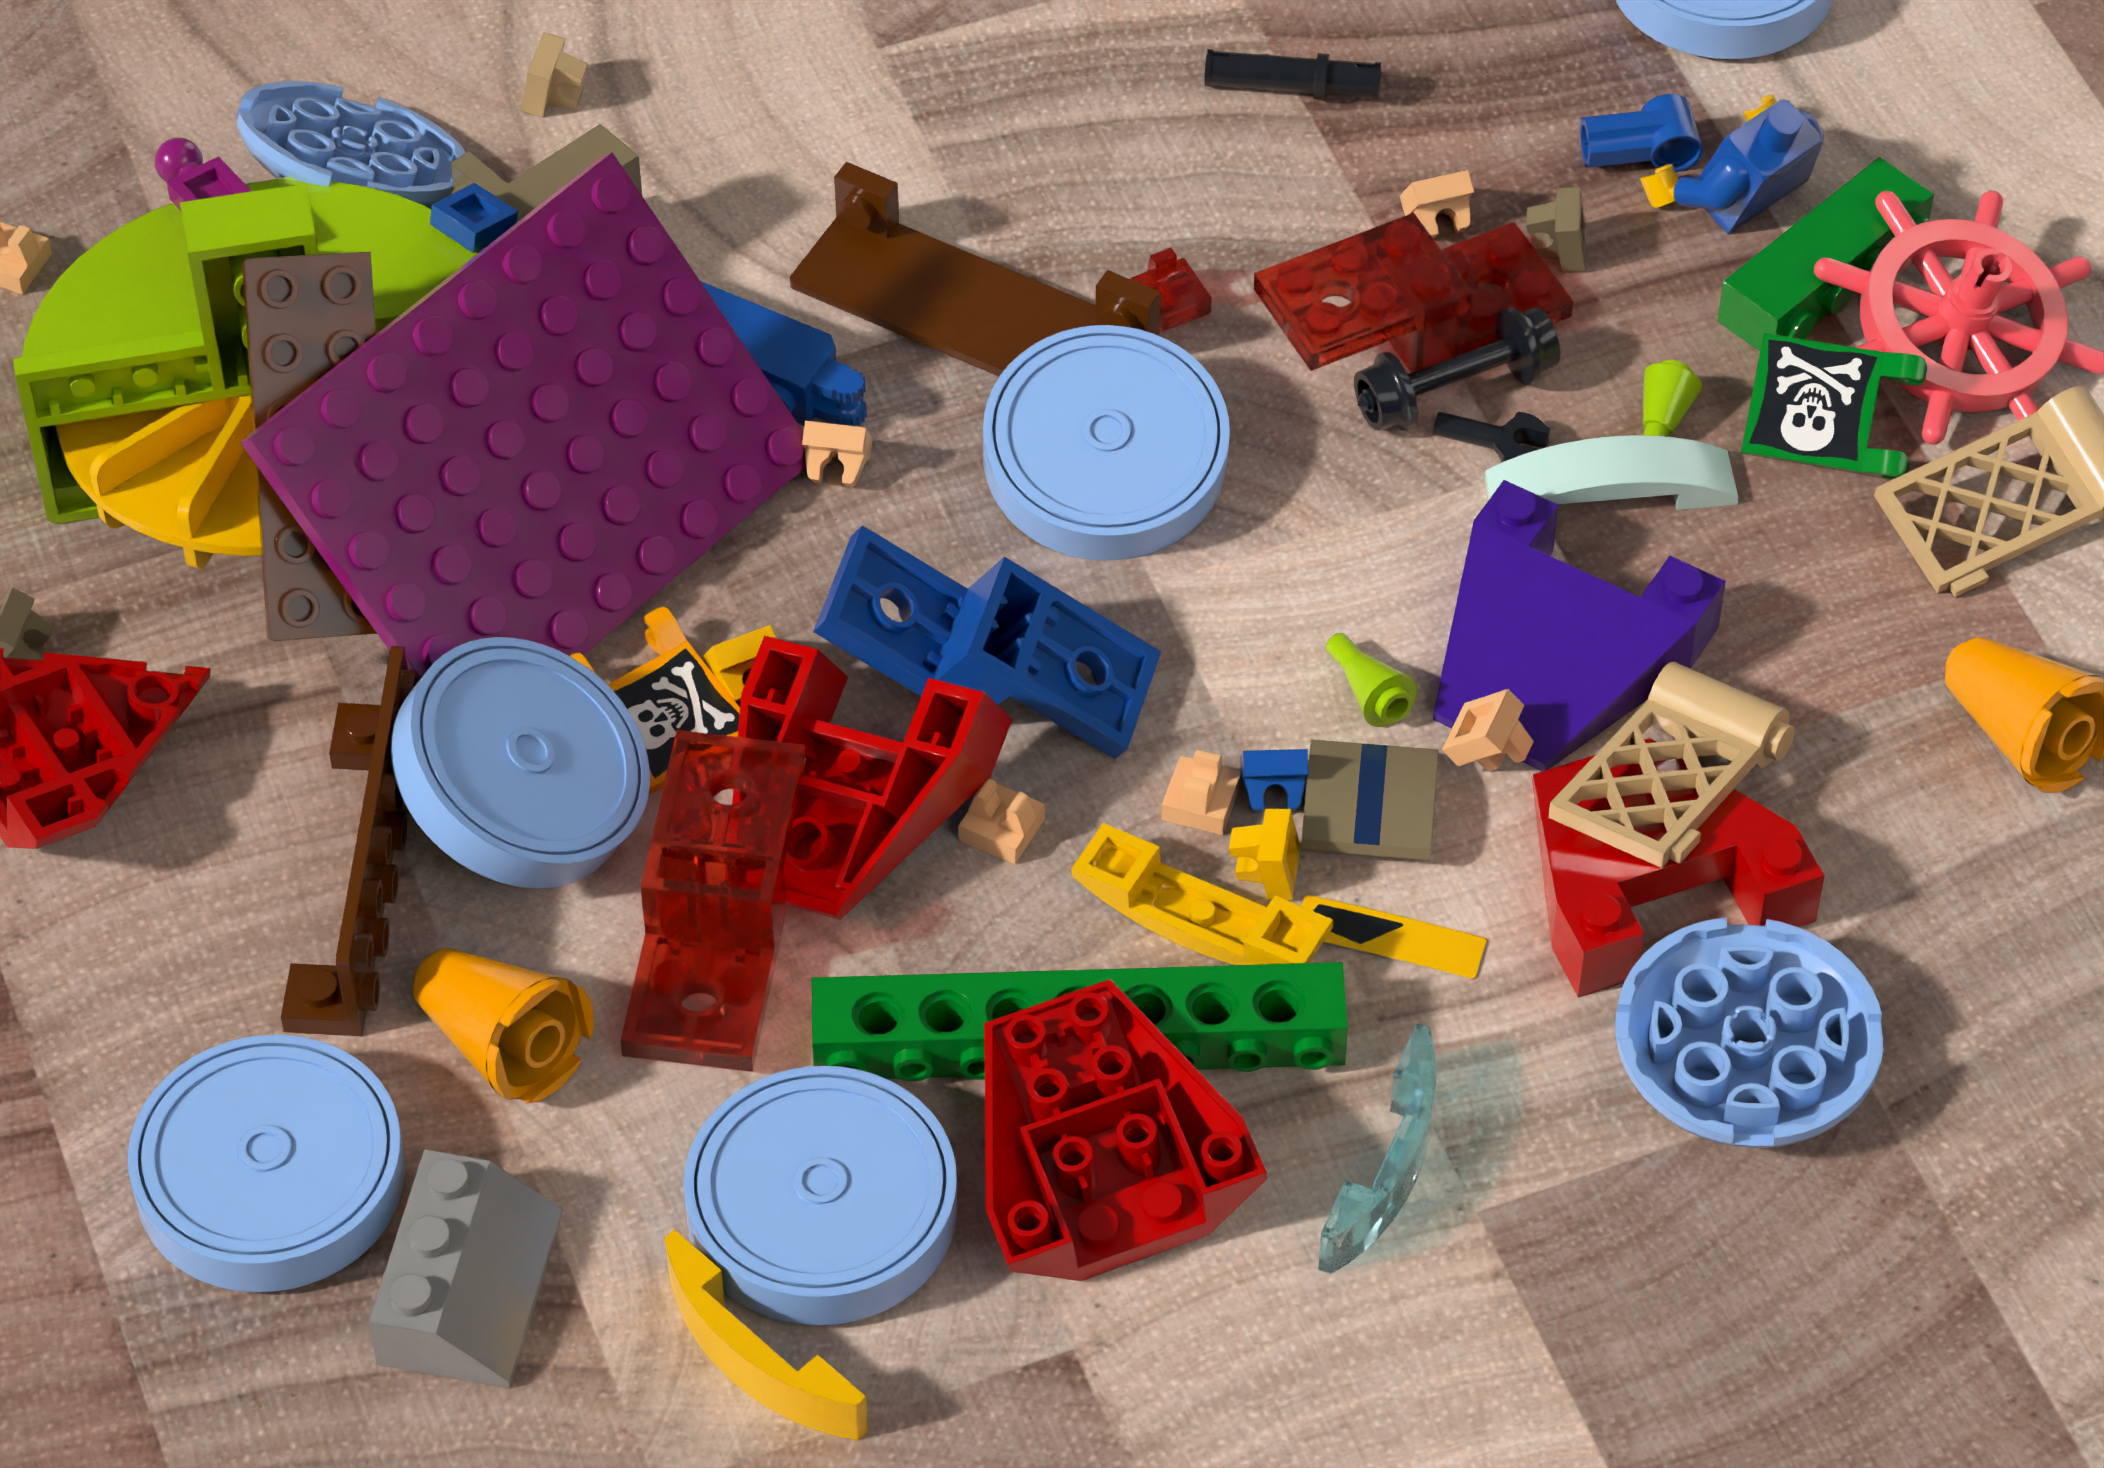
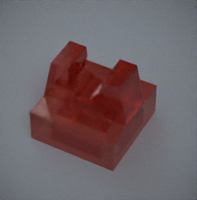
[1131,247,1212,333]

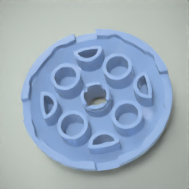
[236,81,466,209]
[1615,917,1884,1148]

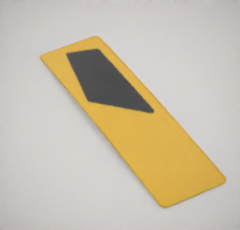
[1301,895,1486,979]

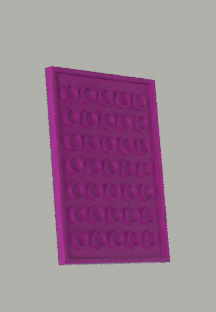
[240,152,806,681]

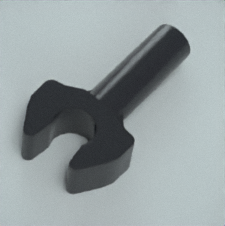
[1433,411,1550,463]

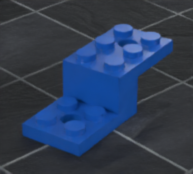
[813,525,1161,759]

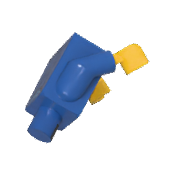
[1640,94,1824,234]

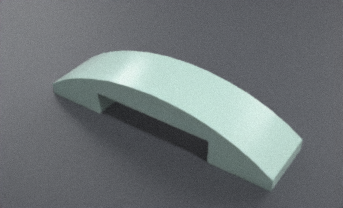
[1485,435,1738,510]

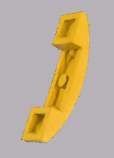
[1071,823,1333,965]
[664,1229,868,1441]

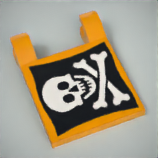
[570,607,740,795]

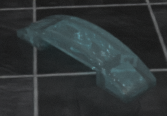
[1318,1023,1436,1274]

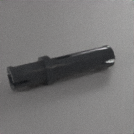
[1204,49,1381,100]

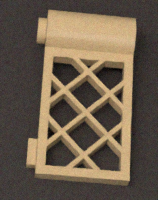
[1874,386,2104,597]
[1548,662,1795,868]

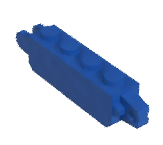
[701,281,867,426]

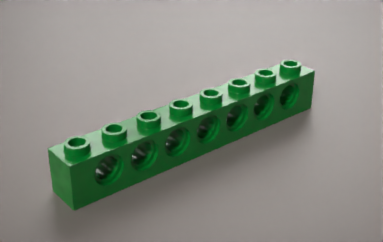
[811,962,1348,1082]

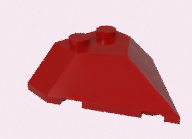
[0,648,211,849]

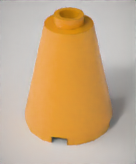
[1945,637,2104,793]
[413,948,594,1104]

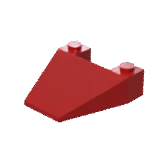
[725,635,1013,920]
[1532,738,1825,998]

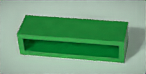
[1717,157,1934,351]

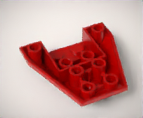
[984,979,1268,1281]

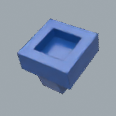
[430,183,518,253]
[1240,749,1309,812]

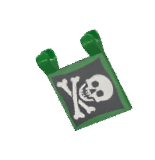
[1741,333,1928,480]

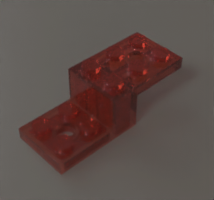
[1253,213,1573,372]
[620,730,806,1072]

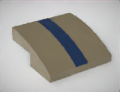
[1301,739,1439,860]

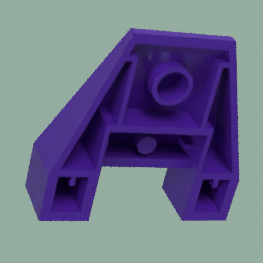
[1433,480,1726,771]

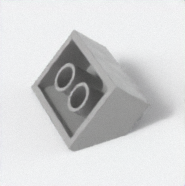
[368,1149,562,1389]

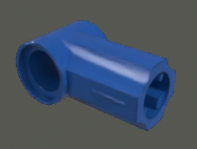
[1579,94,1703,172]

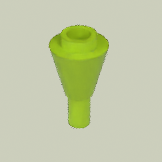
[1643,360,1703,437]
[1326,633,1418,727]

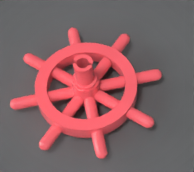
[1814,190,2104,445]

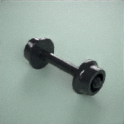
[1354,307,1561,431]

